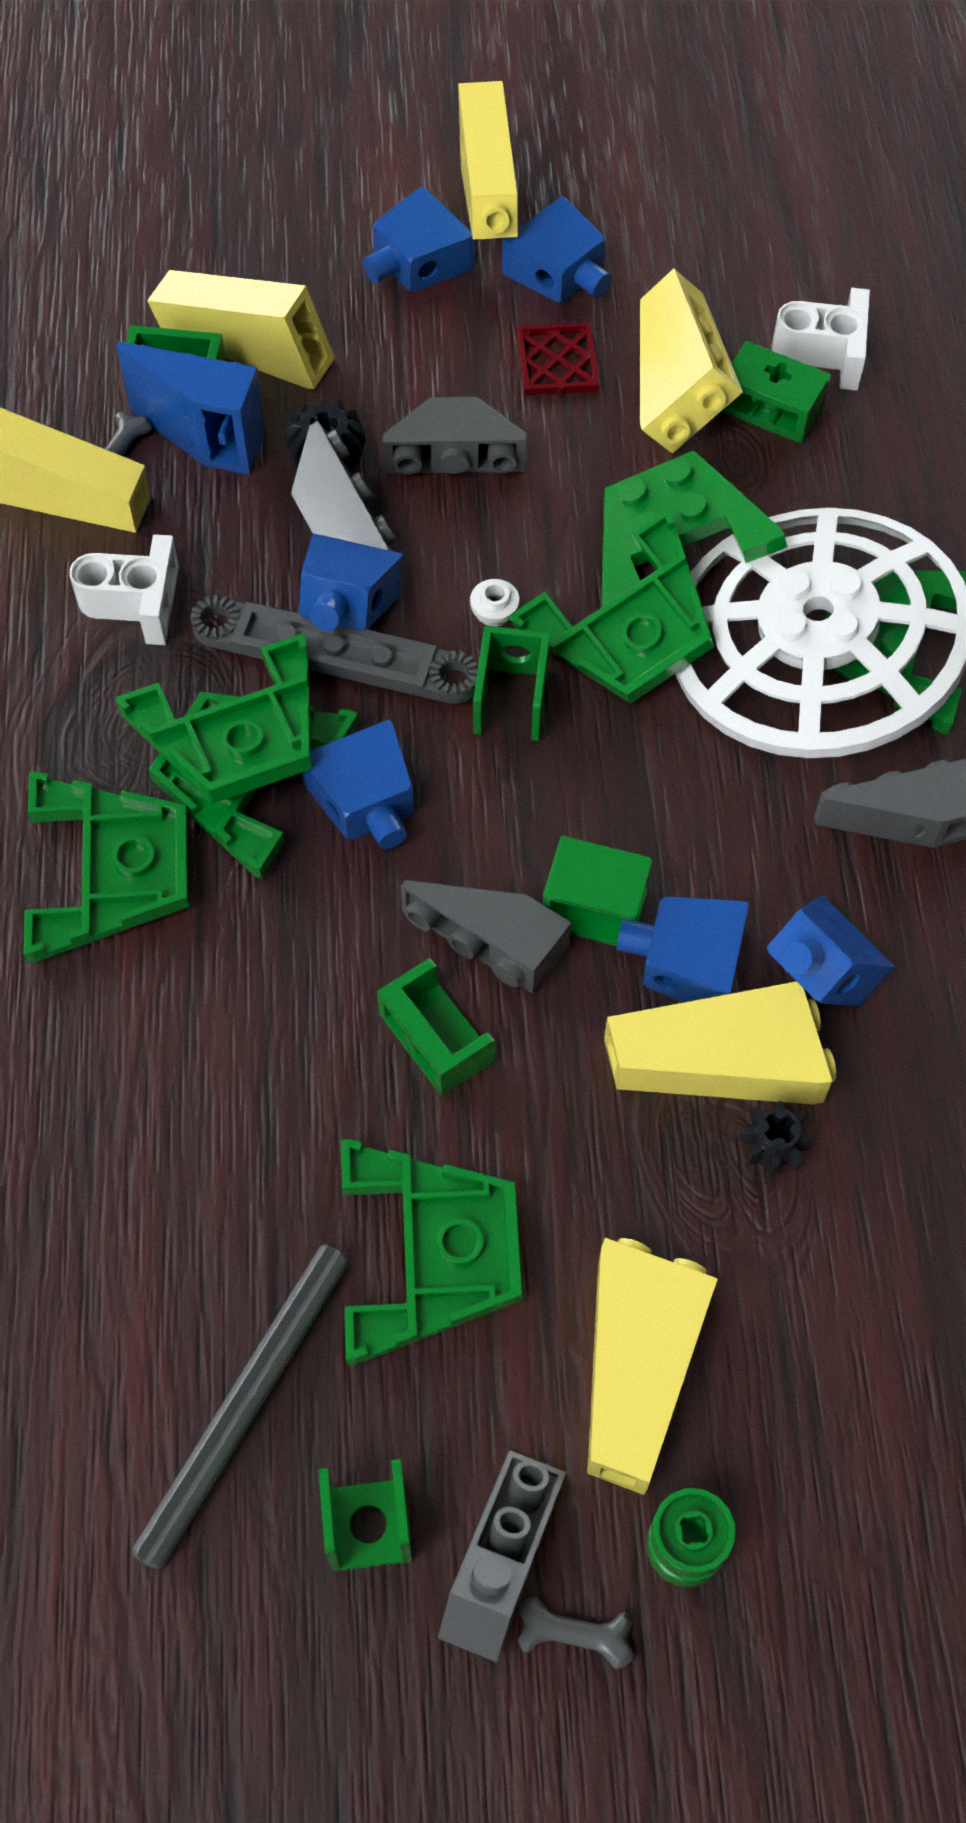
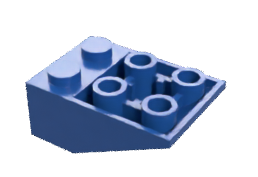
[116,341,266,475]

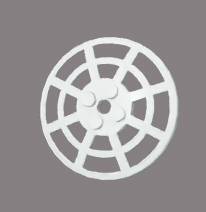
[675,508,966,758]

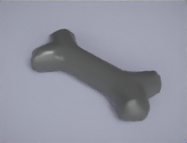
[105,412,152,456]
[518,1596,633,1670]

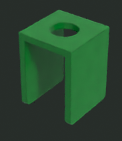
[473,626,550,741]
[542,835,652,946]
[318,1459,412,1572]

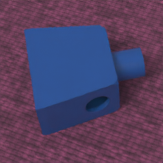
[362,186,474,292]
[502,196,612,303]
[299,534,403,631]
[302,719,414,849]
[767,896,895,1006]
[616,897,749,1003]

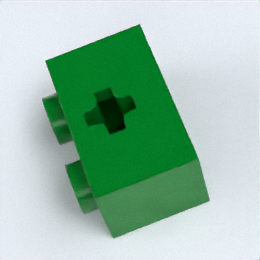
[721,341,831,444]

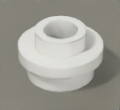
[470,579,519,627]

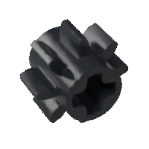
[739,1101,814,1177]

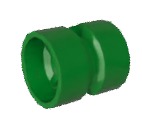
[646,1488,735,1587]

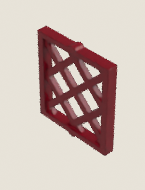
[517,322,600,395]

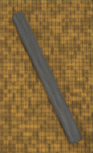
[132,1244,348,1570]

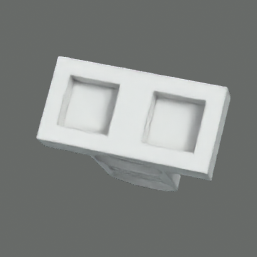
[772,288,870,391]
[70,534,179,645]

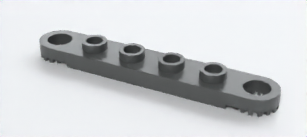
[190,595,478,704]

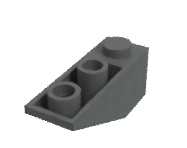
[814,759,966,848]
[401,880,571,994]
[438,1450,566,1662]

